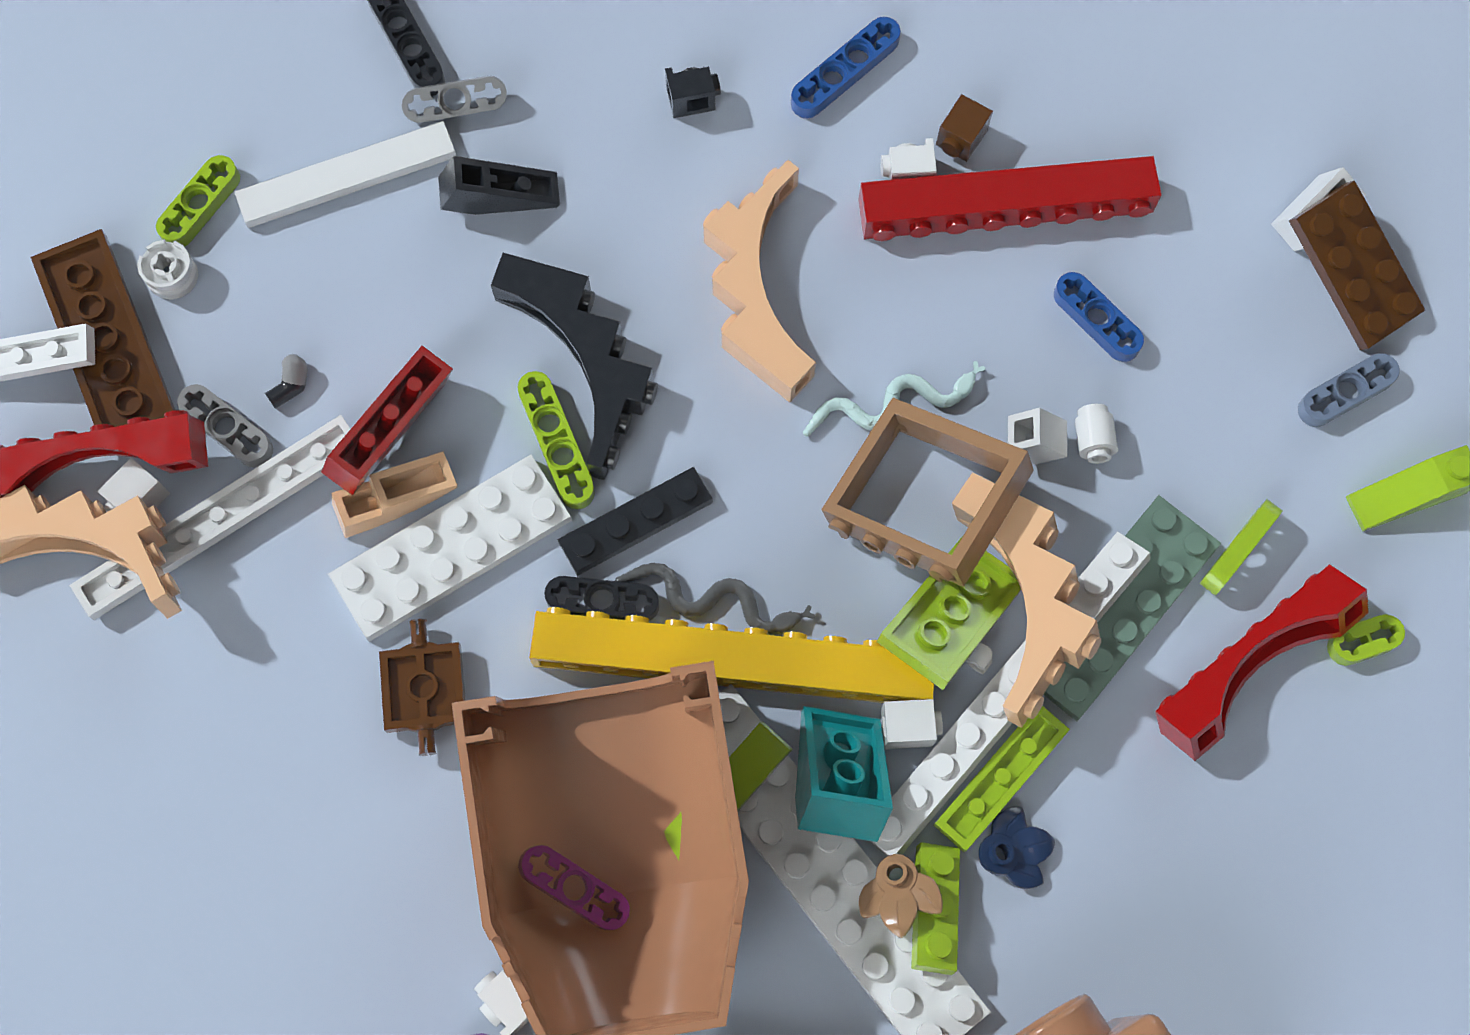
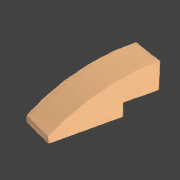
[331,451,457,538]

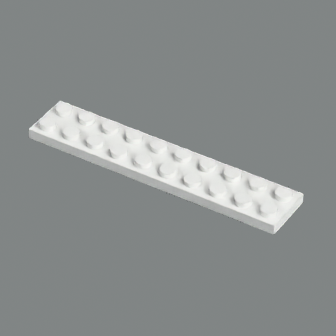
[719,684,991,1035]

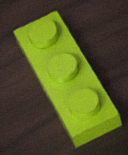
[911,842,960,975]

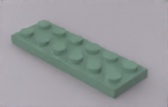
[1043,495,1221,722]

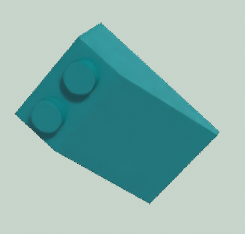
[795,706,893,842]

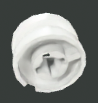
[137,239,199,300]

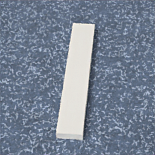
[234,121,456,228]

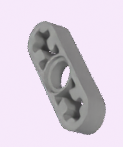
[402,76,507,123]
[177,384,273,468]

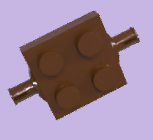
[379,619,466,756]

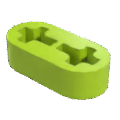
[1327,614,1405,666]

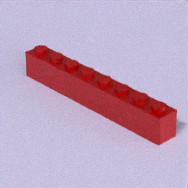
[858,156,1162,241]

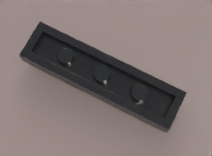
[557,466,713,576]

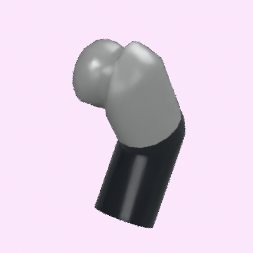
[265,354,308,409]

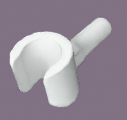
[966,643,992,674]

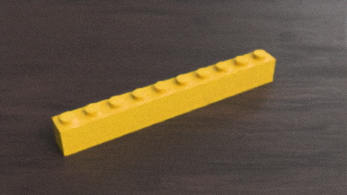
[529,607,934,703]

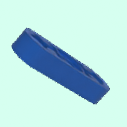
[1053,272,1144,362]

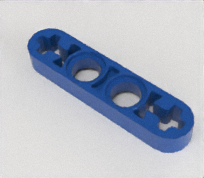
[791,17,901,118]

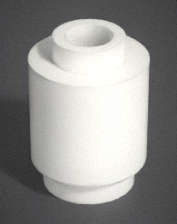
[1075,404,1118,464]

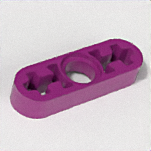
[518,845,630,930]

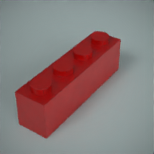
[321,345,453,496]

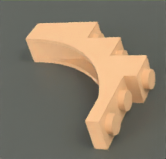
[703,160,816,403]
[0,485,182,619]

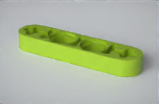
[517,371,595,510]

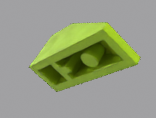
[1346,445,1470,532]

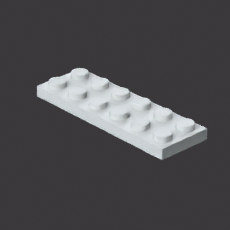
[328,455,572,642]

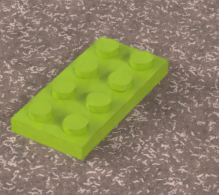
[877,536,1021,690]

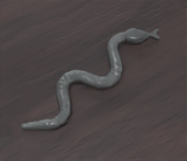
[615,562,815,634]

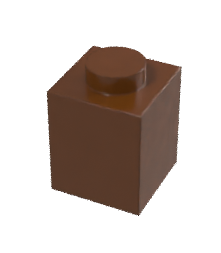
[936,94,993,162]

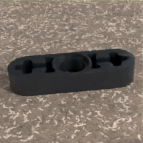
[544,576,659,621]

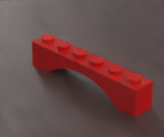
[0,410,208,498]
[1155,564,1369,761]

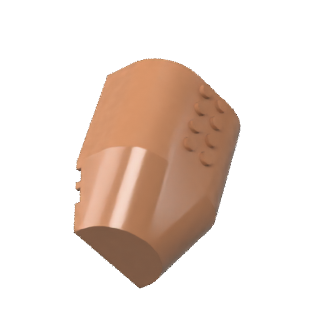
[452,661,749,1035]

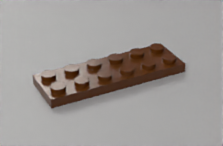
[30,229,175,427]

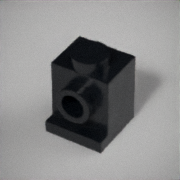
[665,66,721,118]

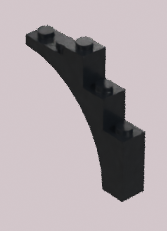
[491,252,658,480]

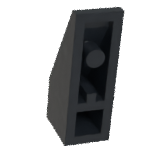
[438,156,560,215]

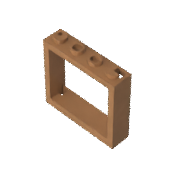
[821,397,1034,587]

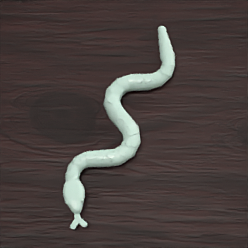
[803,361,985,437]

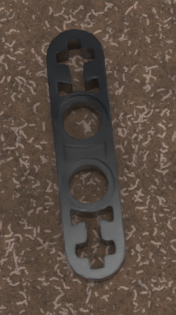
[367,0,445,96]

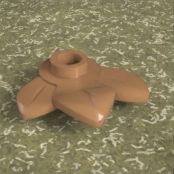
[859,854,943,938]

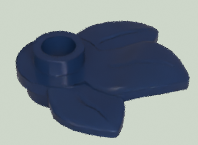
[978,806,1055,889]

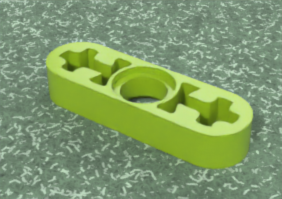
[156,155,240,247]
[1199,499,1283,596]

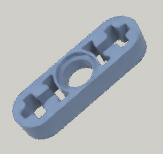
[1298,353,1400,427]

